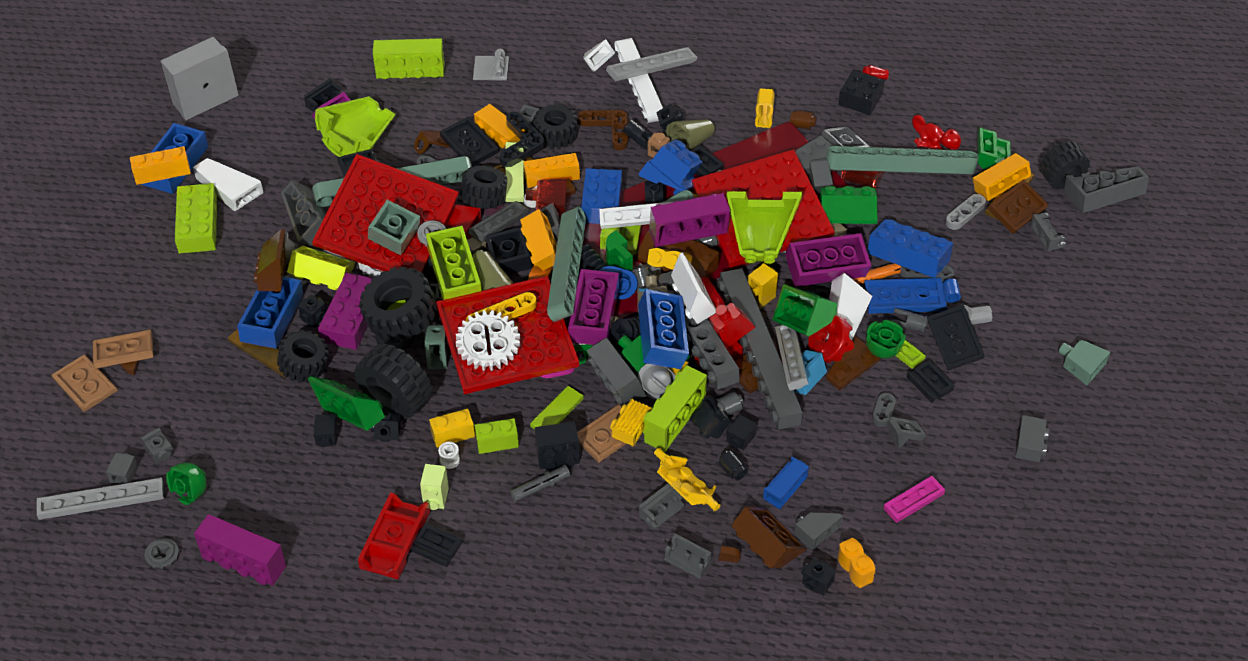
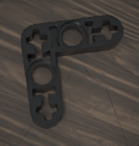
[500,112,544,167]

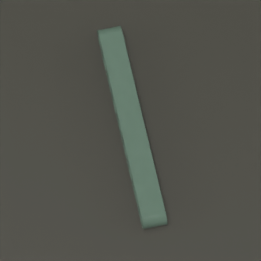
[826,146,979,174]
[312,156,472,207]
[547,206,586,322]

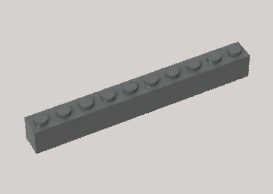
[717,269,803,430]

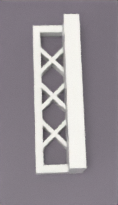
[599,202,673,229]

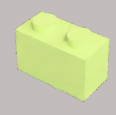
[420,464,449,510]

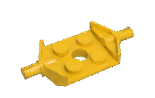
[654,448,720,511]

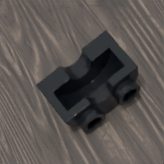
[690,394,731,439]

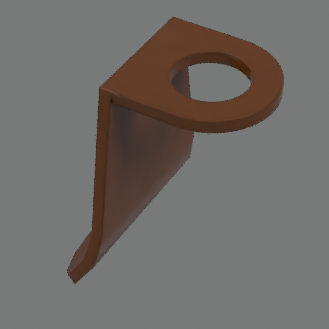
[414,128,450,154]

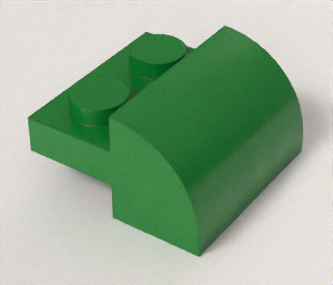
[977,128,1011,170]
[606,230,633,272]

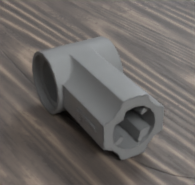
[964,305,992,324]

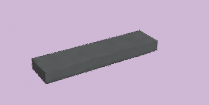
[469,201,529,242]

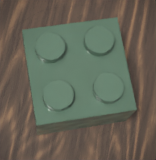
[368,200,420,255]

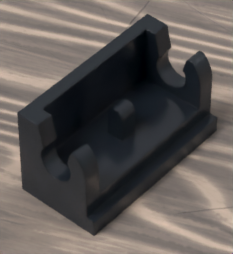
[304,79,342,113]

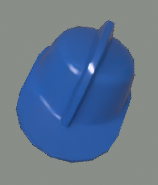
[599,266,638,299]

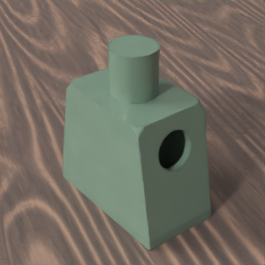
[425,324,448,369]
[1059,340,1110,385]

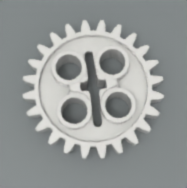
[456,310,520,371]

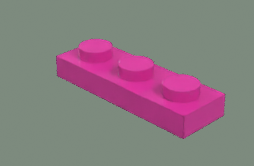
[883,476,945,523]

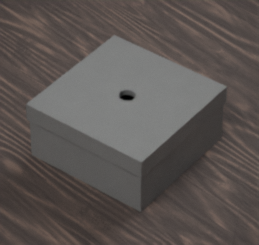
[161,37,239,120]

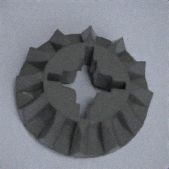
[144,539,179,570]

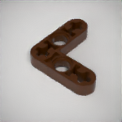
[577,110,628,150]

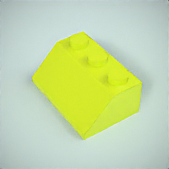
[287,246,355,290]

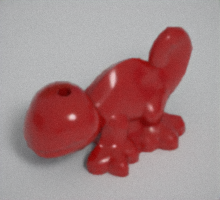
[912,115,961,150]

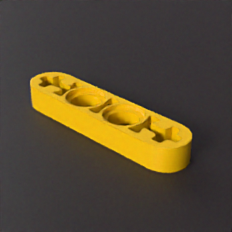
[466,292,537,333]

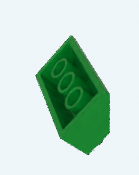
[772,284,838,336]
[308,376,385,431]

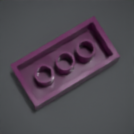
[649,193,730,247]
[785,233,871,287]
[568,269,619,345]
[318,273,372,350]
[194,514,286,586]

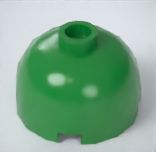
[866,320,906,359]
[166,462,207,505]

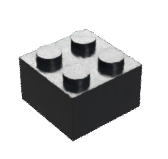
[838,70,885,115]
[486,227,532,275]
[535,421,580,470]

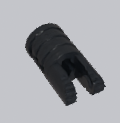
[622,119,652,150]

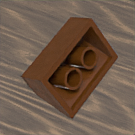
[254,229,286,292]
[731,507,807,568]

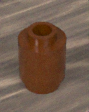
[790,110,817,130]

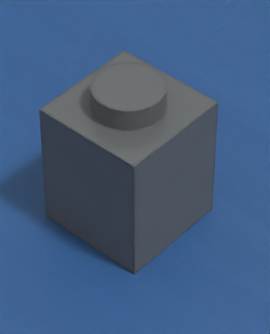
[106,453,138,485]

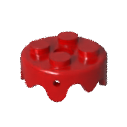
[808,315,854,364]

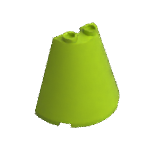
[315,96,396,157]
[727,191,802,264]

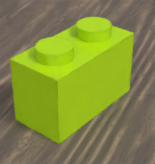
[475,418,519,454]

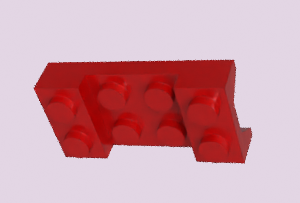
[358,492,430,580]

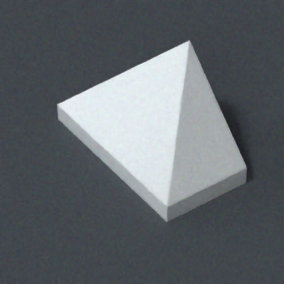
[584,39,615,71]

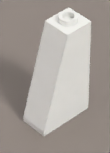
[193,158,263,211]
[826,273,872,342]

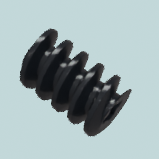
[579,244,608,271]
[611,316,641,342]

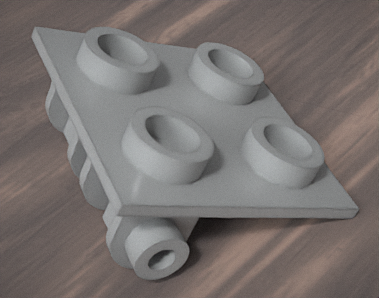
[473,49,509,80]

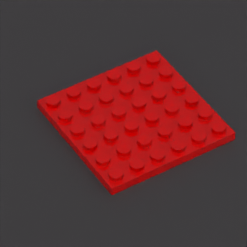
[692,149,835,268]
[312,154,459,273]
[436,276,579,394]

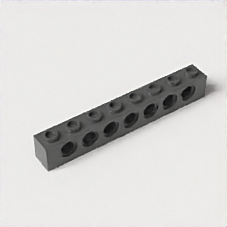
[657,271,739,390]

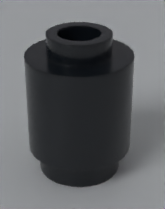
[719,451,748,481]

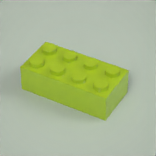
[373,38,444,79]
[175,183,217,253]
[426,226,481,300]
[643,365,707,452]

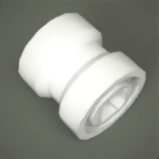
[438,442,460,469]

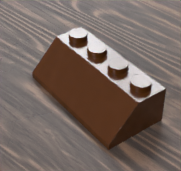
[636,230,719,278]

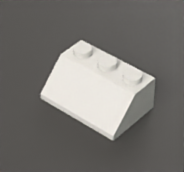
[671,253,716,324]

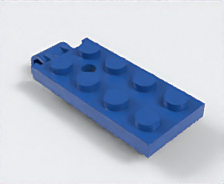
[864,278,961,314]

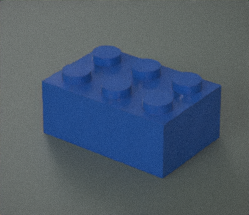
[581,169,622,224]

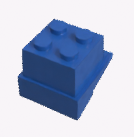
[638,139,703,195]

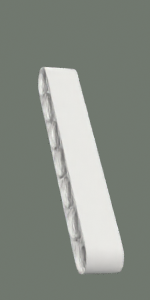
[614,38,663,124]

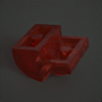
[842,170,885,190]

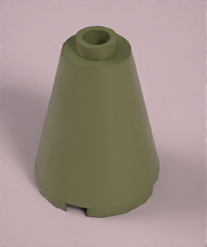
[666,119,715,151]
[472,250,514,291]

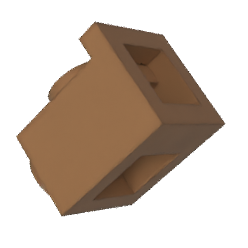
[648,133,670,158]

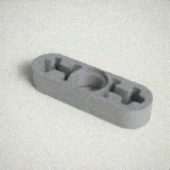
[946,194,986,230]

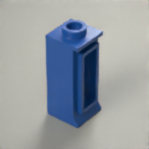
[763,457,809,509]

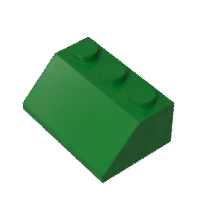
[820,186,877,224]

